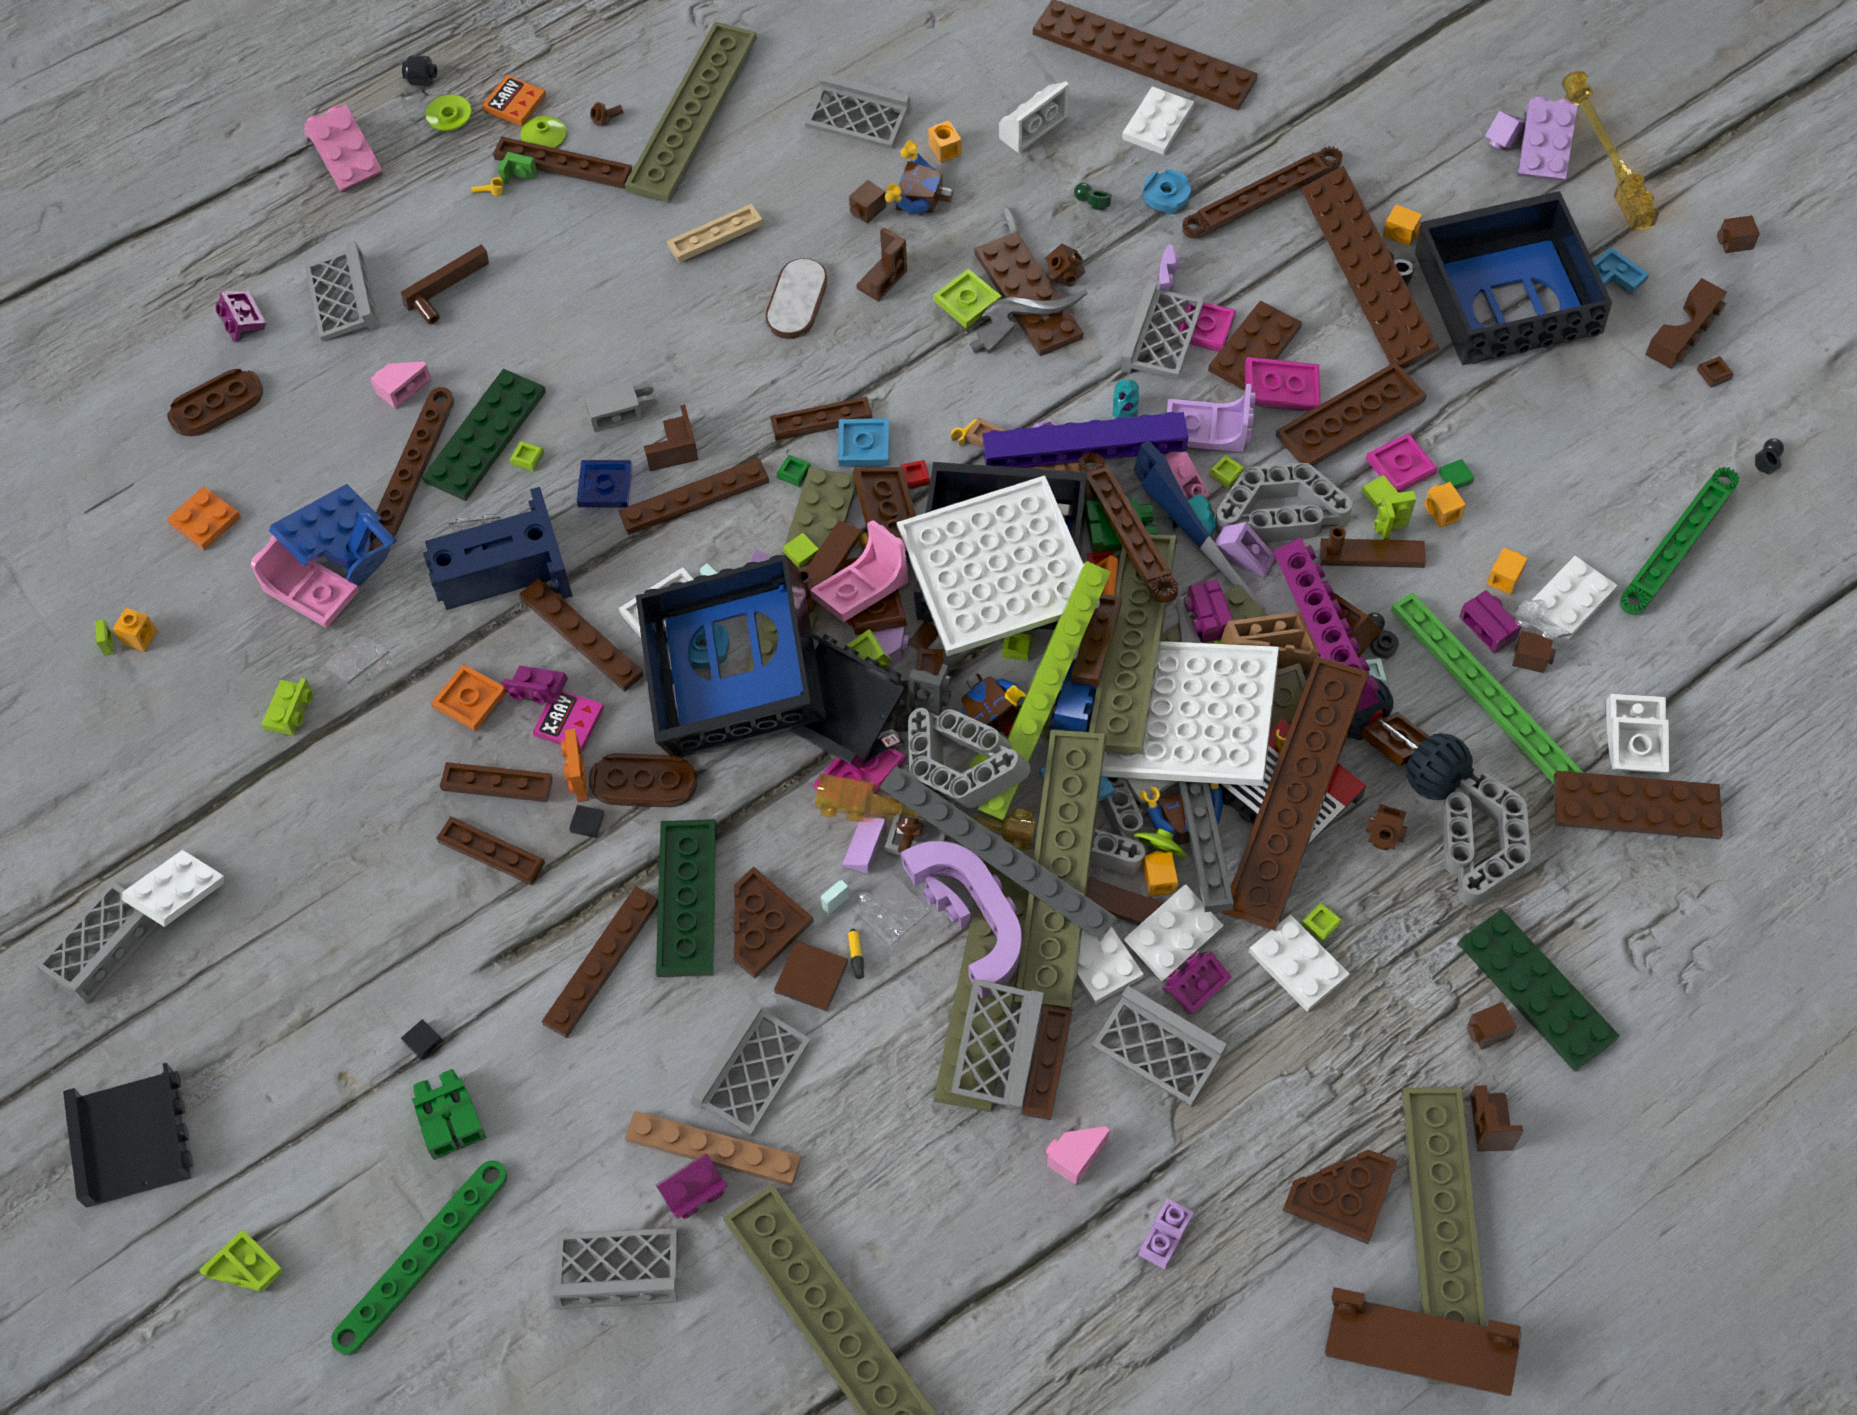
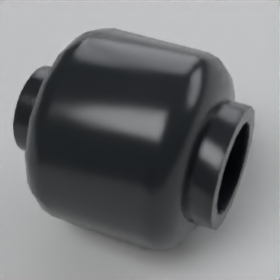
[402,55,438,86]

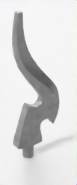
[969,289,1088,353]

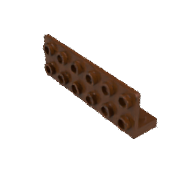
[1325,1287,1522,1396]

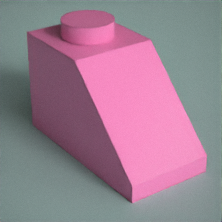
[370,362,431,409]
[1046,1126,1110,1185]

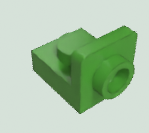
[498,152,537,185]

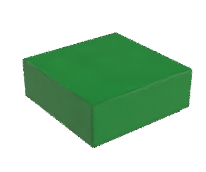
[777,455,811,487]
[1439,459,1474,489]

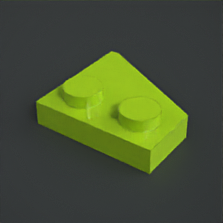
[198,1229,284,1293]

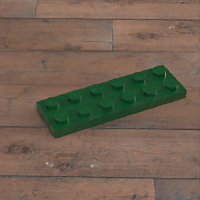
[422,369,546,501]
[656,819,716,977]
[1458,909,1620,1072]

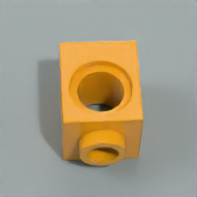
[928,121,962,163]
[1383,204,1422,246]
[1424,482,1466,528]
[1487,547,1528,595]
[112,608,158,652]
[1143,851,1178,897]

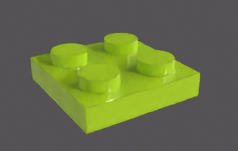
[933,269,1002,329]

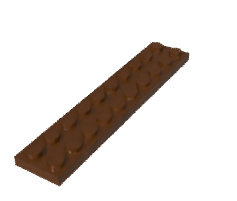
[1033,0,1258,110]
[1301,166,1440,369]
[1222,656,1370,931]

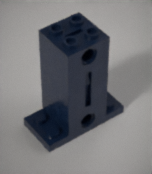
[423,487,573,610]

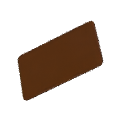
[909,621,939,649]

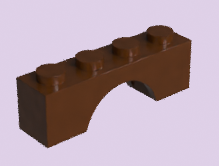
[1645,278,1727,369]

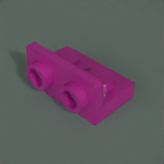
[215,290,266,342]
[501,665,568,705]
[1162,951,1232,1014]
[656,1153,728,1219]

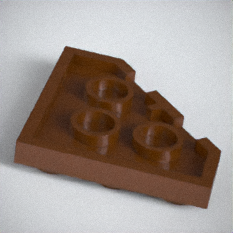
[734,866,814,979]
[1283,1149,1397,1244]

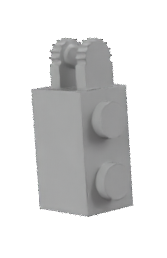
[584,382,658,433]

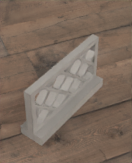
[805,73,911,149]
[305,241,380,342]
[1121,282,1204,379]
[35,881,159,1004]
[951,979,1044,1109]
[1092,985,1227,1106]
[691,1001,811,1136]
[553,1228,678,1309]

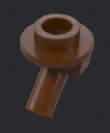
[590,102,624,125]
[896,817,924,854]

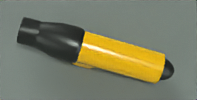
[848,929,864,979]

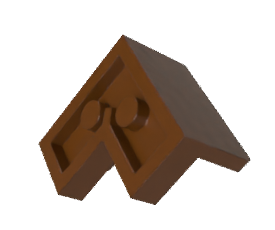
[856,227,907,302]
[644,404,698,471]
[1330,593,1382,657]
[1470,1085,1523,1152]

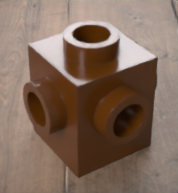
[1045,243,1086,287]
[1365,804,1408,850]

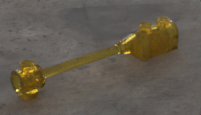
[1562,71,1659,231]
[815,774,1036,850]

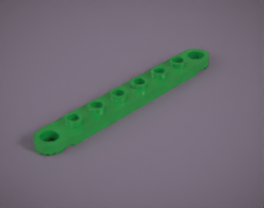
[1620,467,1739,615]
[331,1160,507,1356]

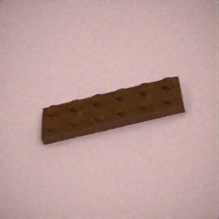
[975,231,1083,356]
[1276,362,1427,466]
[1554,771,1723,839]

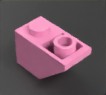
[1164,452,1210,500]

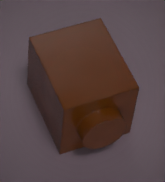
[849,180,886,224]
[1717,215,1760,253]
[1512,631,1556,673]
[1467,1002,1517,1050]

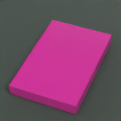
[1245,357,1321,411]
[813,748,906,817]

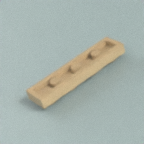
[667,204,763,263]

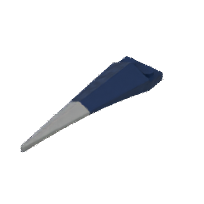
[1134,440,1265,610]

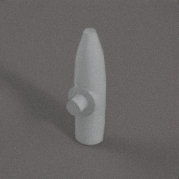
[1002,206,1019,233]

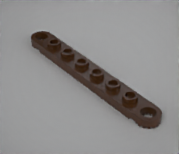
[1182,146,1342,239]
[369,387,454,551]
[1079,452,1178,603]

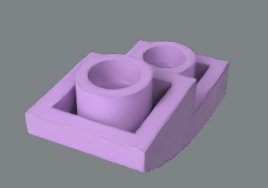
[1158,244,1180,299]
[922,876,971,929]
[1138,1198,1194,1269]

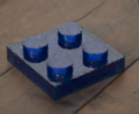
[577,460,632,508]

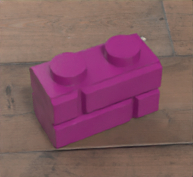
[1184,579,1233,642]
[1459,590,1522,654]

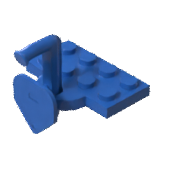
[269,484,397,585]

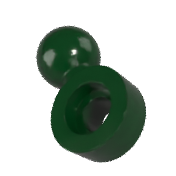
[1074,183,1112,210]

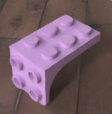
[1517,96,1578,181]
[1167,384,1256,453]

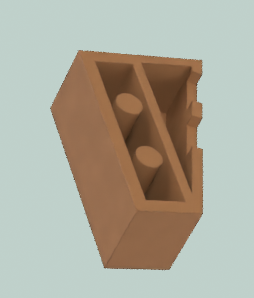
[1220,611,1319,672]

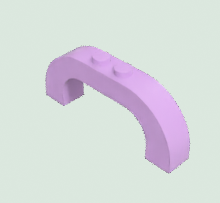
[901,841,1022,1000]

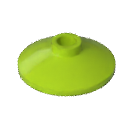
[425,94,472,131]
[520,116,567,148]
[1134,829,1187,858]

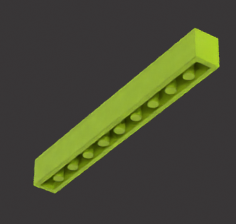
[975,561,1111,822]

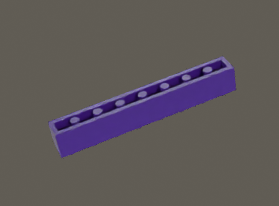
[983,412,1189,468]

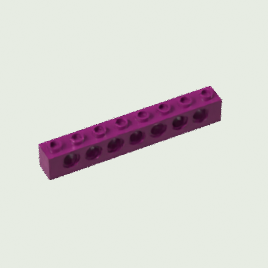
[1273,537,1380,713]

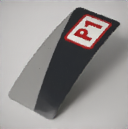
[863,729,904,765]

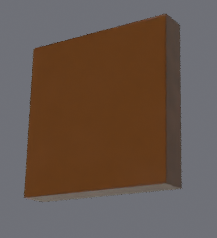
[774,941,848,1011]

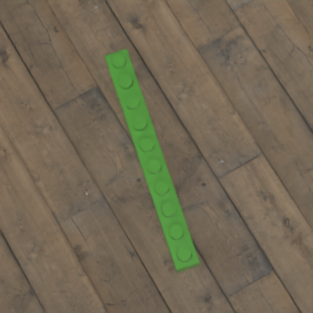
[1391,592,1584,784]

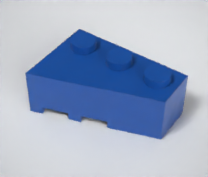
[1050,659,1097,732]

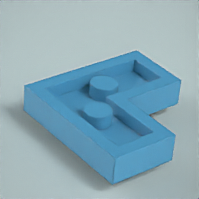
[1593,247,1649,294]

